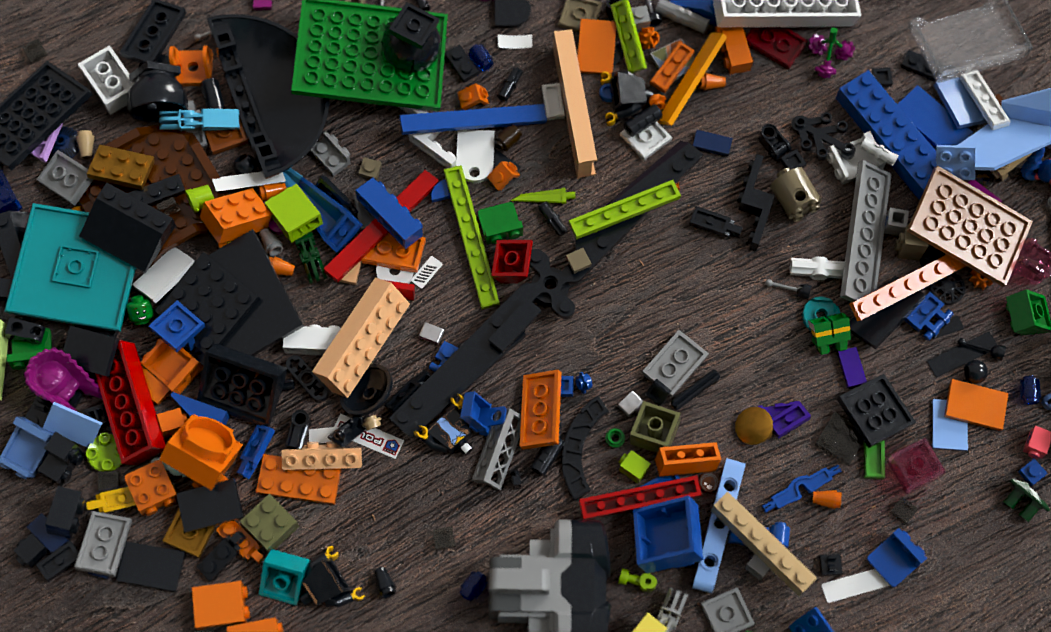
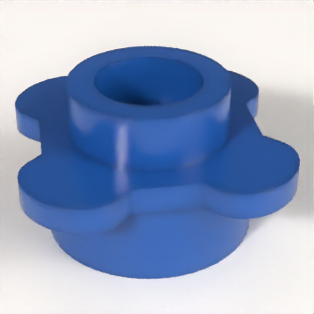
[576,372,592,394]

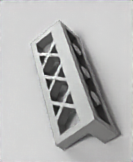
[472,408,521,490]

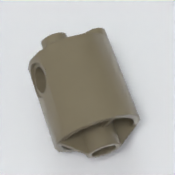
[770,167,822,222]

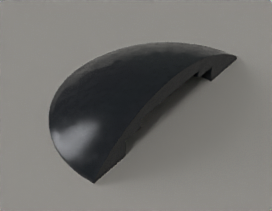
[207,14,329,179]

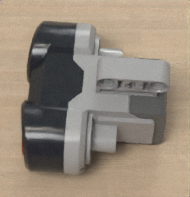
[489,519,611,632]

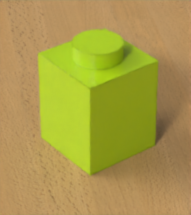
[619,450,651,484]

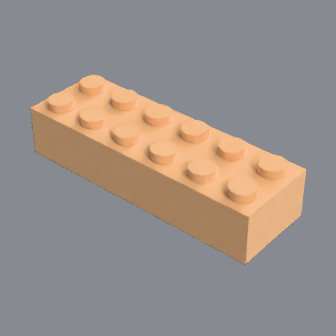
[312,278,410,398]

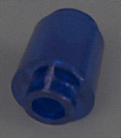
[468,44,494,72]
[1020,375,1041,405]
[459,571,488,602]

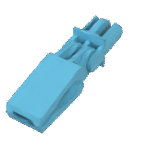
[159,109,240,132]

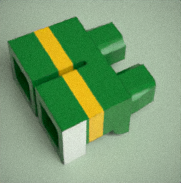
[808,313,851,355]

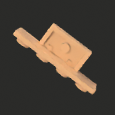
[282,441,362,470]

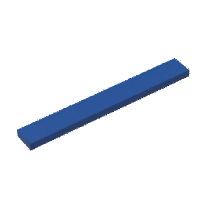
[399,104,547,135]

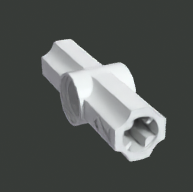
[790,257,845,280]

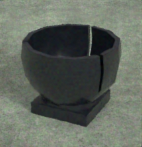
[381,2,441,72]
[127,61,188,123]

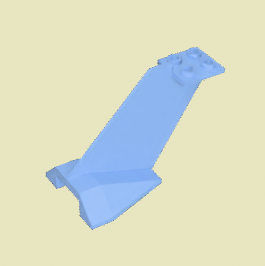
[936,88,1051,180]

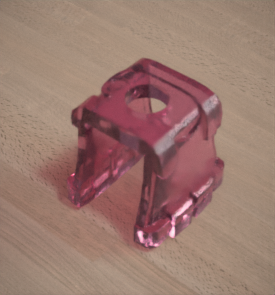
[1012,238,1051,285]

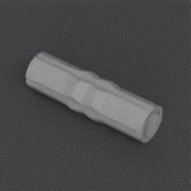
[655,0,710,34]

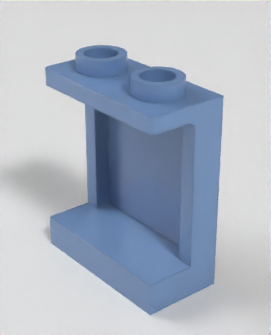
[0,416,54,479]

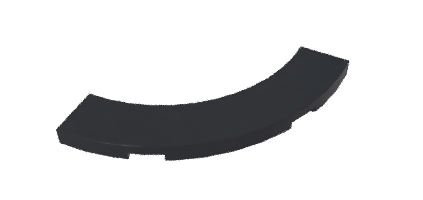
[562,395,609,501]

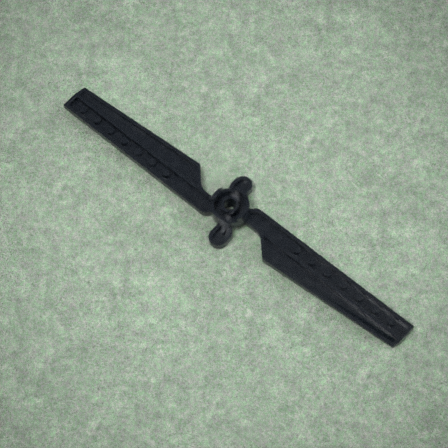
[389,140,703,438]

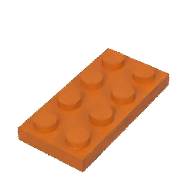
[520,370,562,450]
[256,454,342,505]

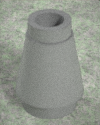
[259,228,283,256]

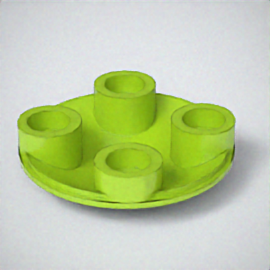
[86,432,122,472]

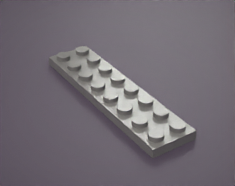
[840,160,891,302]

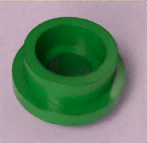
[605,428,625,448]

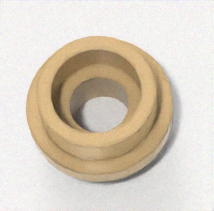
[362,415,381,431]

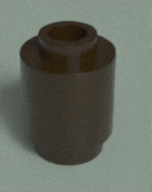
[495,124,522,151]

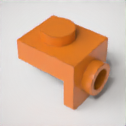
[457,83,489,110]
[487,161,520,191]

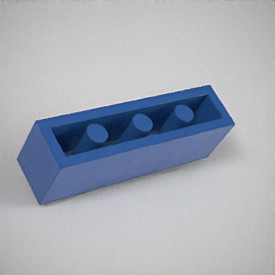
[356,178,423,249]

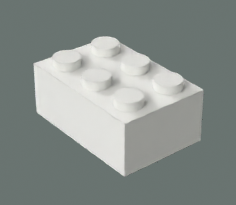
[78,45,135,115]

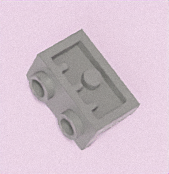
[310,131,351,177]

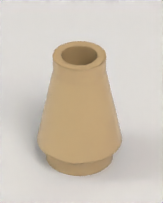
[76,130,95,159]

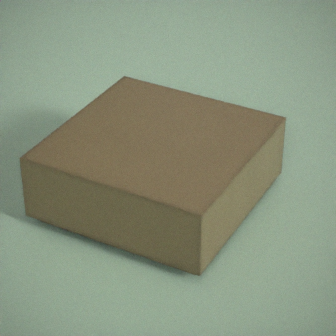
[566,248,592,274]

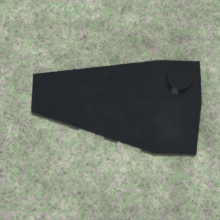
[0,211,30,279]

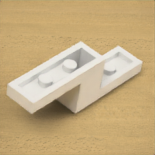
[399,107,457,168]

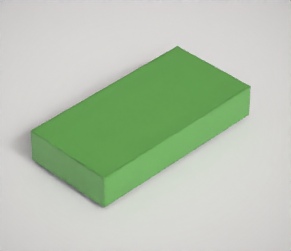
[864,440,885,480]

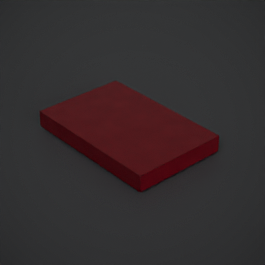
[746,27,809,70]

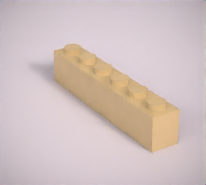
[711,491,817,596]

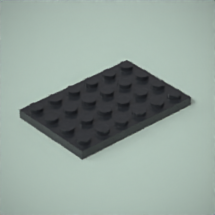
[0,61,93,171]

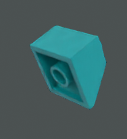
[258,549,310,605]

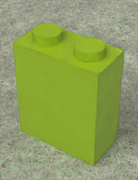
[264,183,323,243]

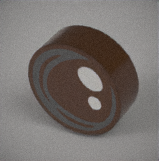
[699,472,719,493]

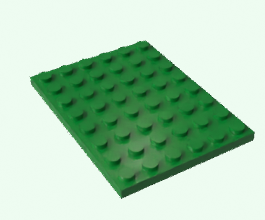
[291,0,448,112]

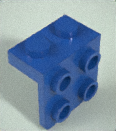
[867,528,927,587]

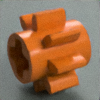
[638,27,659,49]
[969,270,993,290]

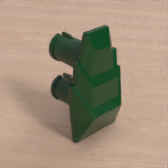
[1003,479,1050,522]

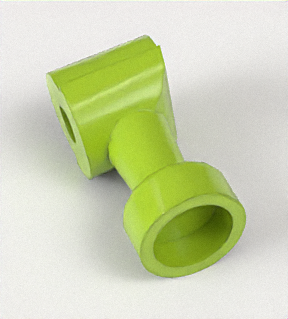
[618,568,657,593]

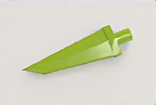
[511,188,575,204]

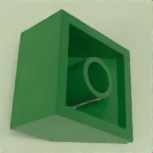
[1006,289,1051,335]

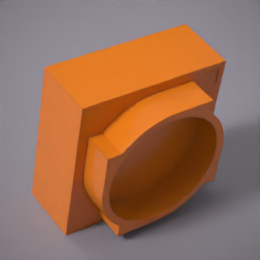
[159,414,243,490]

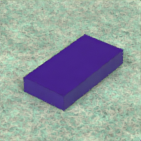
[837,347,867,389]

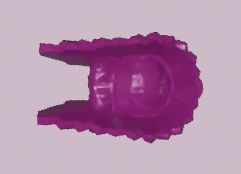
[24,347,102,412]

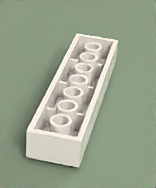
[713,0,861,27]

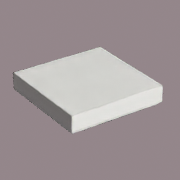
[620,122,672,161]

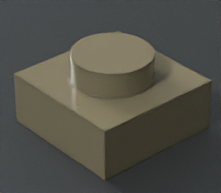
[358,157,382,181]

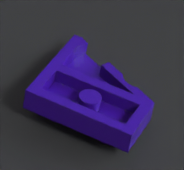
[758,401,811,439]

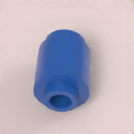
[770,522,790,548]

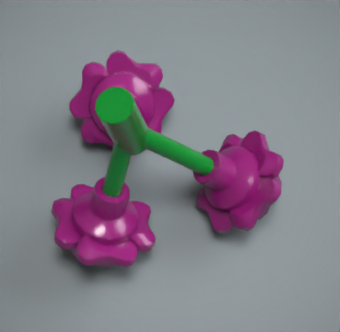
[808,27,855,78]

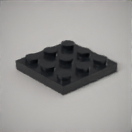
[837,374,916,448]

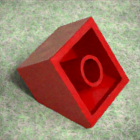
[491,240,533,283]

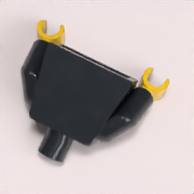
[601,70,654,126]

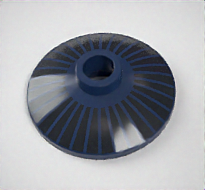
[49,127,79,158]

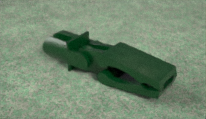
[295,231,327,284]

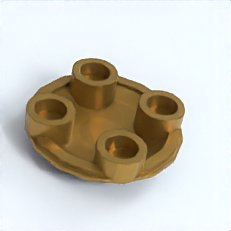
[735,407,773,445]

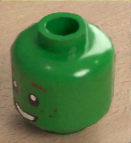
[126,295,154,325]

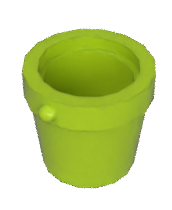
[185,185,214,213]

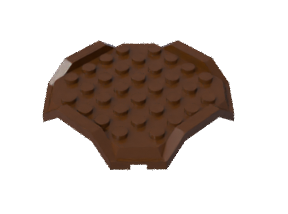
[79,125,229,267]

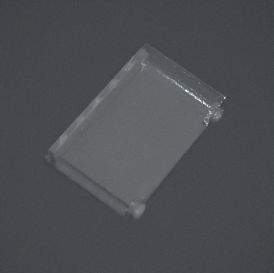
[908,0,1033,83]

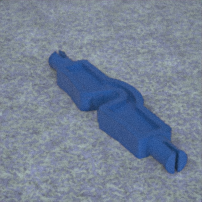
[761,464,842,513]

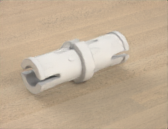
[860,138,899,166]

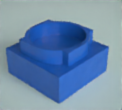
[633,495,703,574]

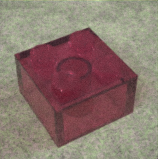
[887,438,946,495]

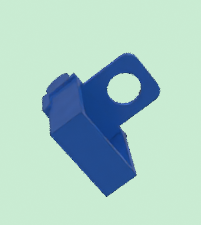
[460,391,507,436]

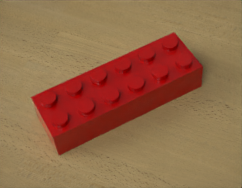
[95,340,166,466]

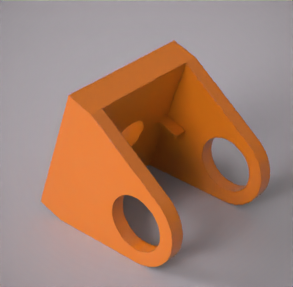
[169,46,213,86]

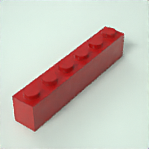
[579,475,702,520]

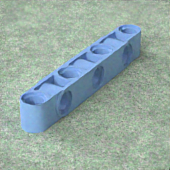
[692,458,746,594]

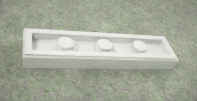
[960,70,1011,130]

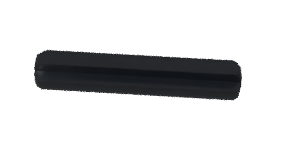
[671,369,720,410]

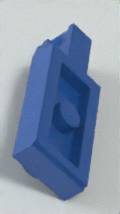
[237,425,275,479]

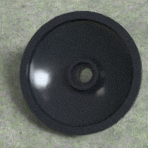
[340,364,393,416]

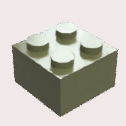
[630,401,681,453]
[240,494,299,553]

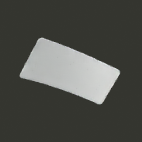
[498,35,532,49]

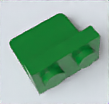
[478,202,523,245]
[7,328,52,370]

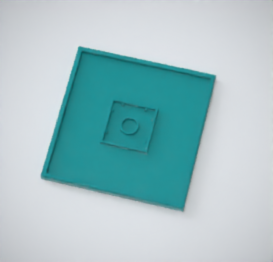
[5,203,136,332]

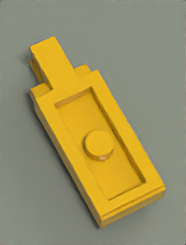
[86,486,136,513]

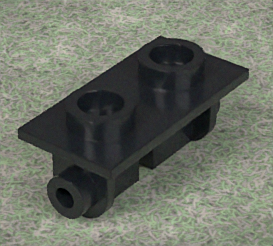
[327,416,366,448]

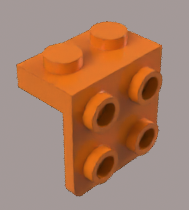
[125,460,177,516]

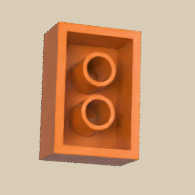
[200,188,272,244]

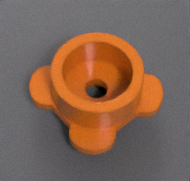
[648,94,666,110]

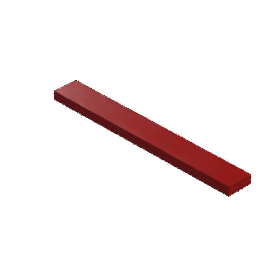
[323,170,439,283]

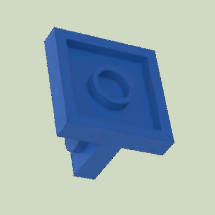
[149,301,205,352]

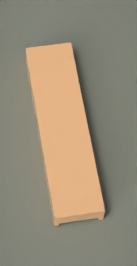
[553,29,597,179]

